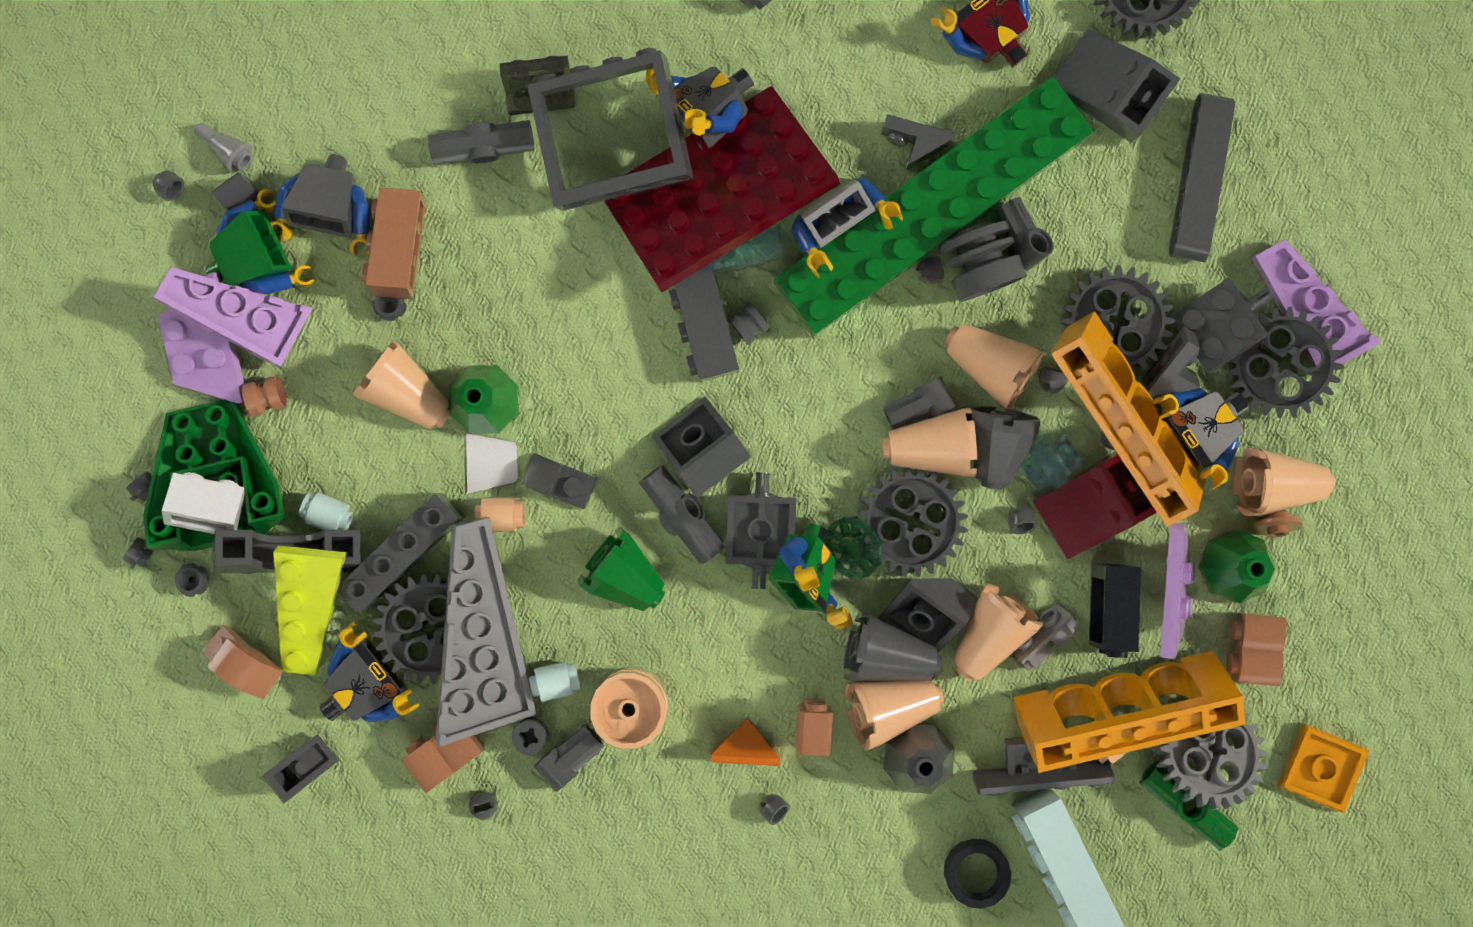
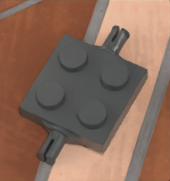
[1170,278,1274,374]
[726,472,796,589]

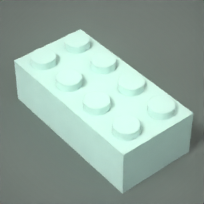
[1011,789,1124,927]

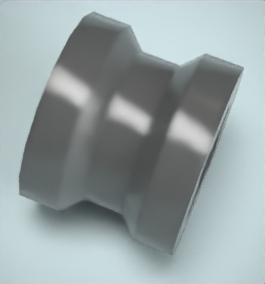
[728,302,770,345]
[511,717,549,755]

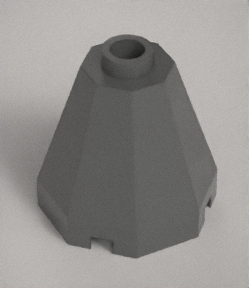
[967,406,1041,489]
[883,723,955,794]

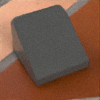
[212,173,259,211]

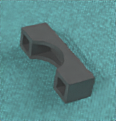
[213,530,361,573]

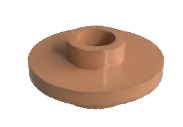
[1252,511,1302,538]

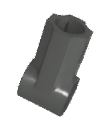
[994,197,1054,271]
[882,376,956,430]
[533,724,605,792]

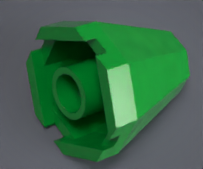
[449,365,519,434]
[577,526,665,611]
[1198,530,1276,604]

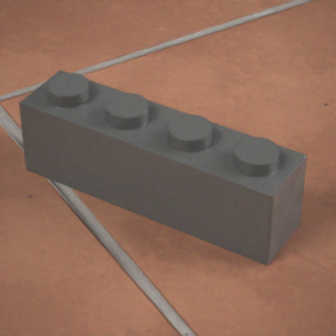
[669,263,739,382]

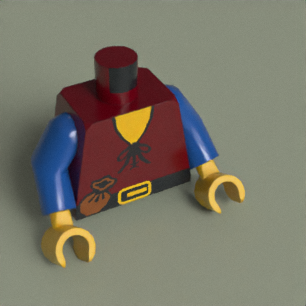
[931,0,1030,68]

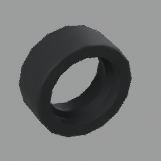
[944,838,1012,909]

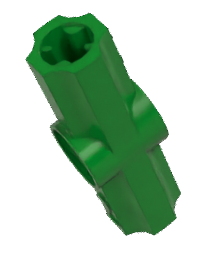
[1139,760,1239,851]

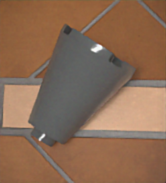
[843,612,942,681]

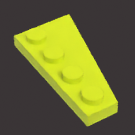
[273,545,347,675]

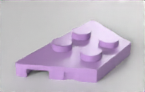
[158,272,244,403]
[1160,523,1195,659]

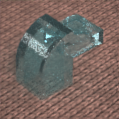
[710,224,785,273]

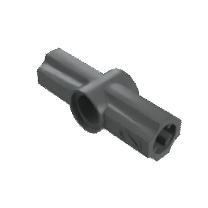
[428,120,535,166]
[639,465,725,564]

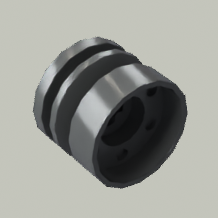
[939,221,1027,302]

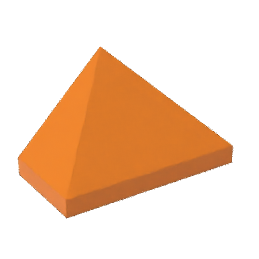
[711,718,780,766]

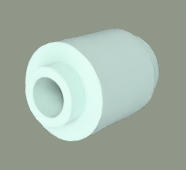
[298,492,353,531]
[529,661,581,702]

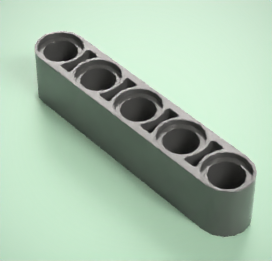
[1169,93,1235,262]

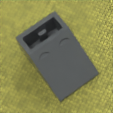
[1054,29,1180,143]

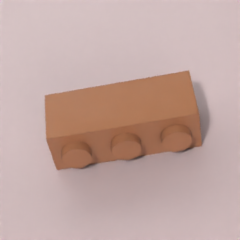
[362,187,426,300]

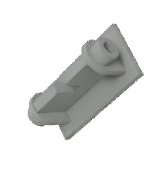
[1012,603,1078,671]

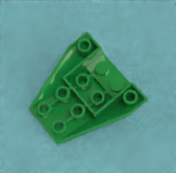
[143,399,284,551]

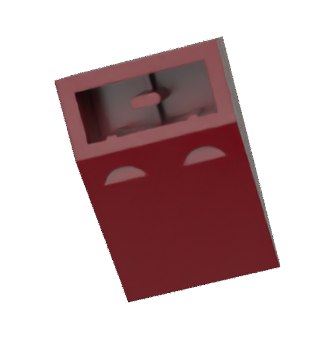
[1032,451,1156,559]

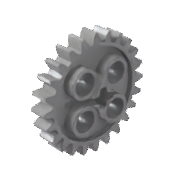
[1154,713,1268,810]

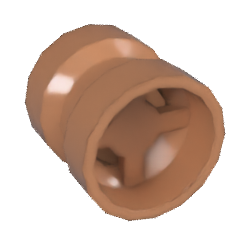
[242,376,287,417]

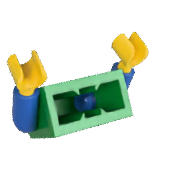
[206,189,316,294]
[769,524,853,630]

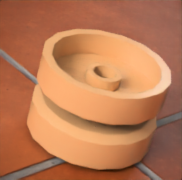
[590,668,668,749]

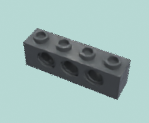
[337,493,465,614]

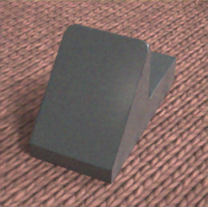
[881,114,953,169]
[1142,327,1200,397]
[521,453,597,509]
[262,734,339,804]

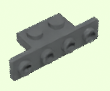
[973,737,1115,796]

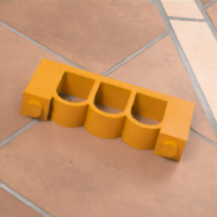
[1051,311,1206,527]
[1013,651,1246,773]

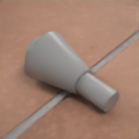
[194,123,253,173]

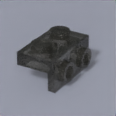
[499,55,575,115]

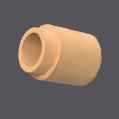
[475,497,526,532]

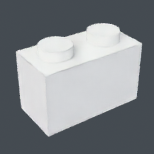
[162,472,245,534]

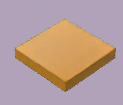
[1277,723,1370,813]

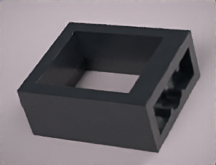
[1089,563,1141,658]

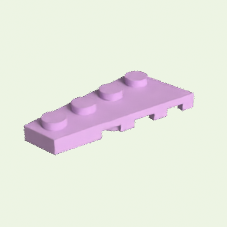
[1252,240,1381,368]
[152,267,312,368]

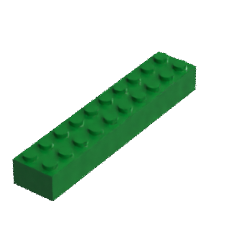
[774,76,1094,338]

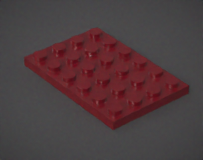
[604,85,840,293]

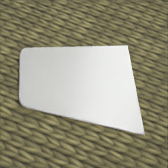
[466,433,518,494]

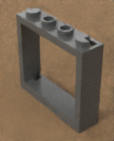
[527,48,694,211]

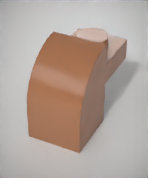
[203,625,283,699]

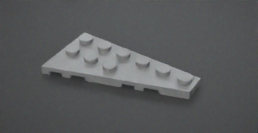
[436,516,536,747]

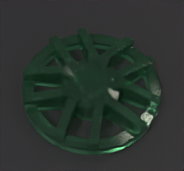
[824,516,883,579]

